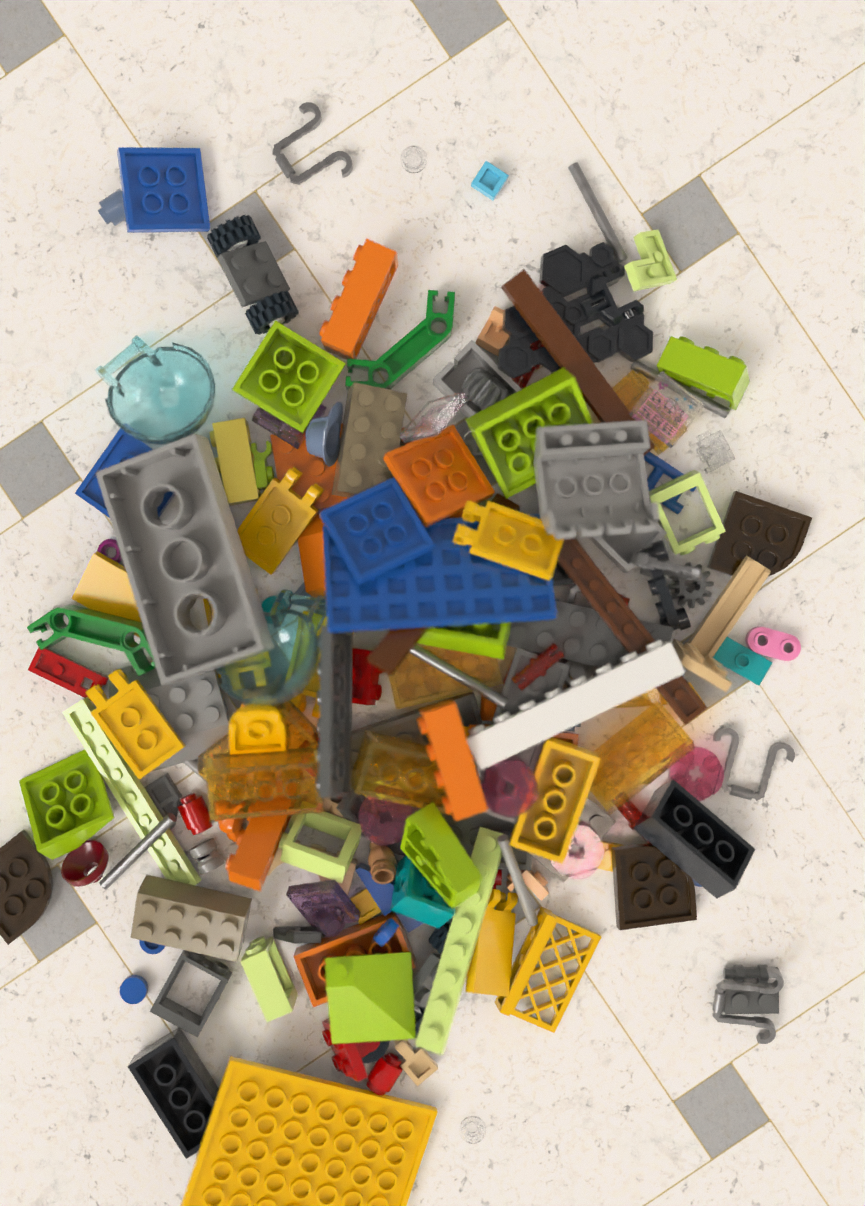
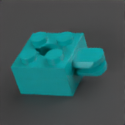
[390,855,456,929]

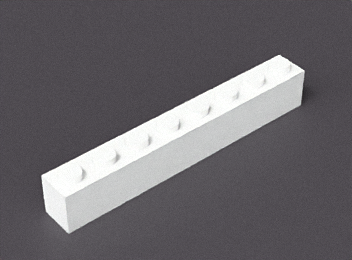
[466,639,685,770]

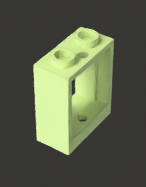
[649,469,726,555]
[278,804,364,883]
[240,936,298,1022]

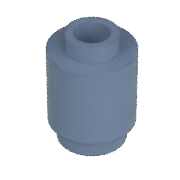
[97,188,126,226]

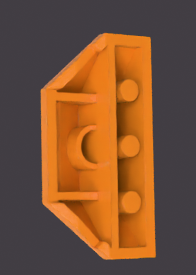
[298,508,327,607]

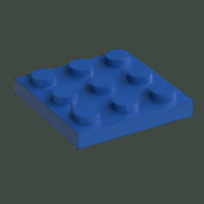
[117,147,210,233]
[75,427,176,518]
[319,477,434,585]

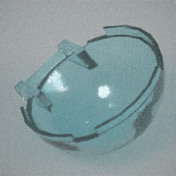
[95,335,216,445]
[216,589,327,706]

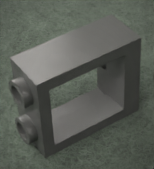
[150,950,233,1038]

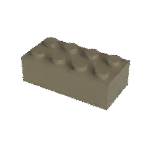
[332,382,407,498]
[130,874,252,962]

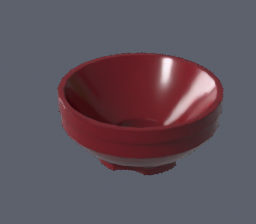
[61,840,109,887]

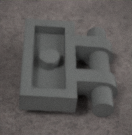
[723,964,779,1014]

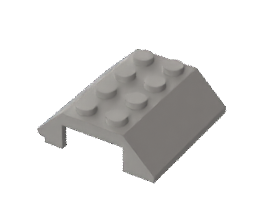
[534,420,660,539]
[108,660,230,772]

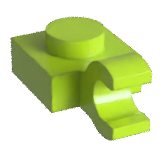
[251,441,274,490]

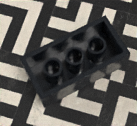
[634,779,755,899]
[127,1027,219,1159]

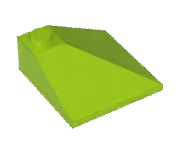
[232,320,346,433]
[19,749,115,860]
[325,952,416,1044]

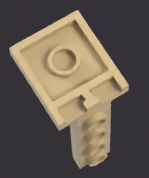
[671,555,770,692]

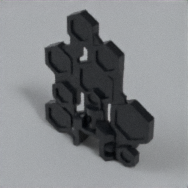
[498,242,653,379]

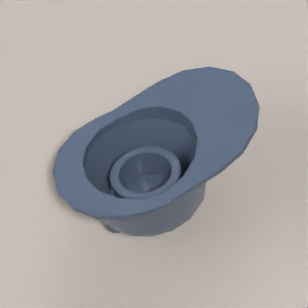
[306,402,343,467]

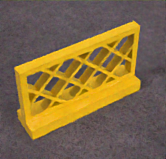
[494,906,601,1033]

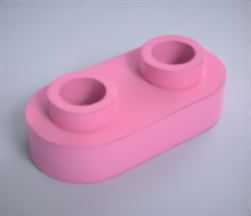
[746,627,801,661]

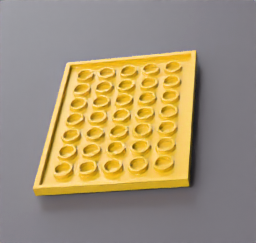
[180,1056,438,1206]

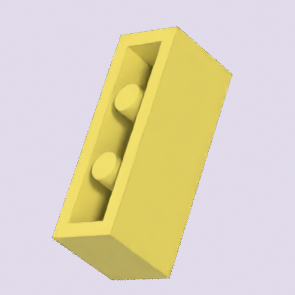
[209,418,261,506]

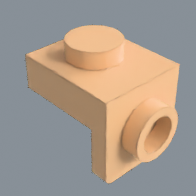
[475,306,510,356]
[506,870,549,900]

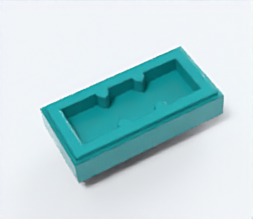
[712,637,773,686]

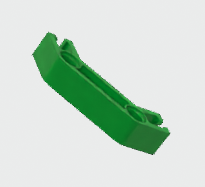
[345,290,455,390]
[27,605,156,676]

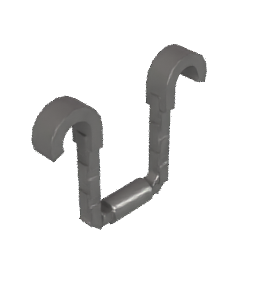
[272,102,353,185]
[631,552,703,582]
[713,727,795,801]
[712,967,784,1044]

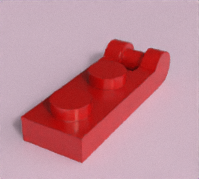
[28,647,109,701]

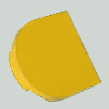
[229,703,287,755]

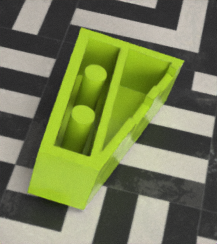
[657,336,750,410]
[400,802,482,909]

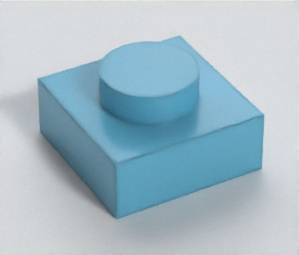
[471,161,509,201]

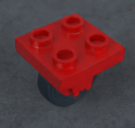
[322,1018,390,1082]

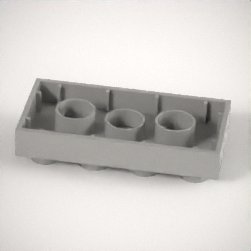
[96,434,275,685]

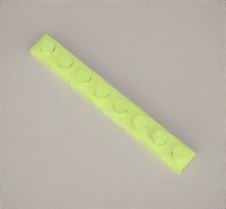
[62,697,201,885]
[415,827,508,1055]

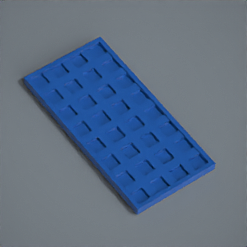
[323,513,557,633]

